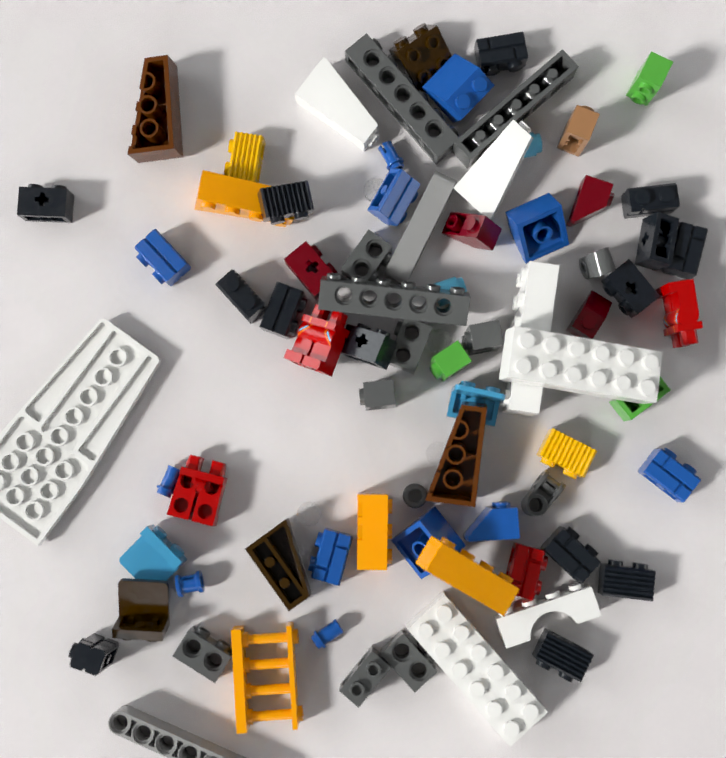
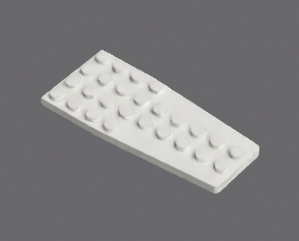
[0,319,161,546]

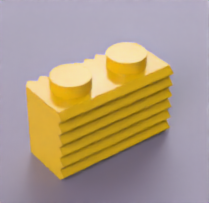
[224,131,266,183]
[536,428,597,480]

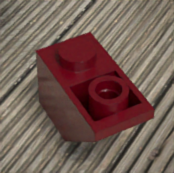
[442,212,502,251]

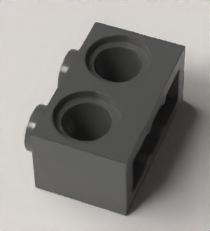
[341,229,393,282]
[389,319,432,375]
[462,320,504,356]
[359,379,396,410]
[173,626,232,683]
[380,630,437,692]
[339,646,391,708]

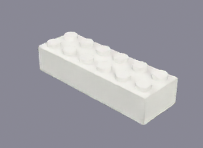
[499,261,559,417]
[499,326,663,404]
[406,591,548,747]

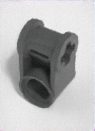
[579,247,616,279]
[521,469,566,516]

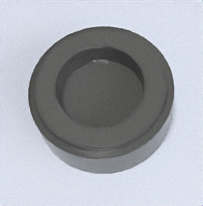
[403,483,427,508]

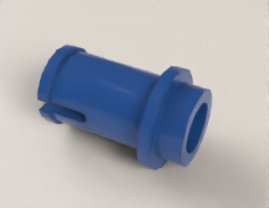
[378,141,404,171]
[157,465,180,498]
[311,619,344,649]

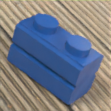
[367,169,421,226]
[135,229,192,287]
[638,448,701,503]
[308,528,353,586]

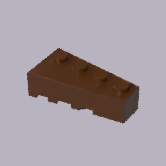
[127,55,183,163]
[425,401,487,507]

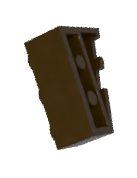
[245,517,312,611]

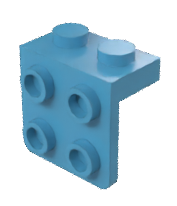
[446,381,506,427]
[119,524,188,581]

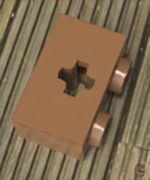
[557,105,600,157]

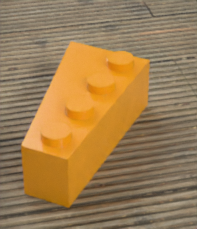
[194,170,294,227]
[415,536,520,616]

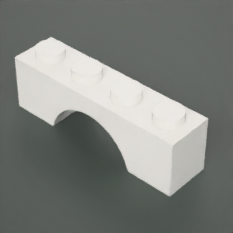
[493,582,602,649]

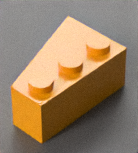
[357,493,392,570]

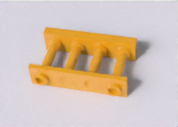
[231,622,304,734]

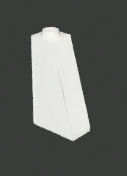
[295,57,379,151]
[454,120,533,220]

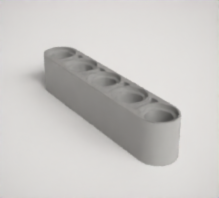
[384,171,457,282]

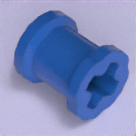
[175,570,205,597]

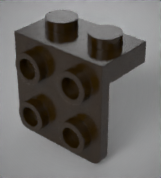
[389,23,452,92]
[112,578,170,642]

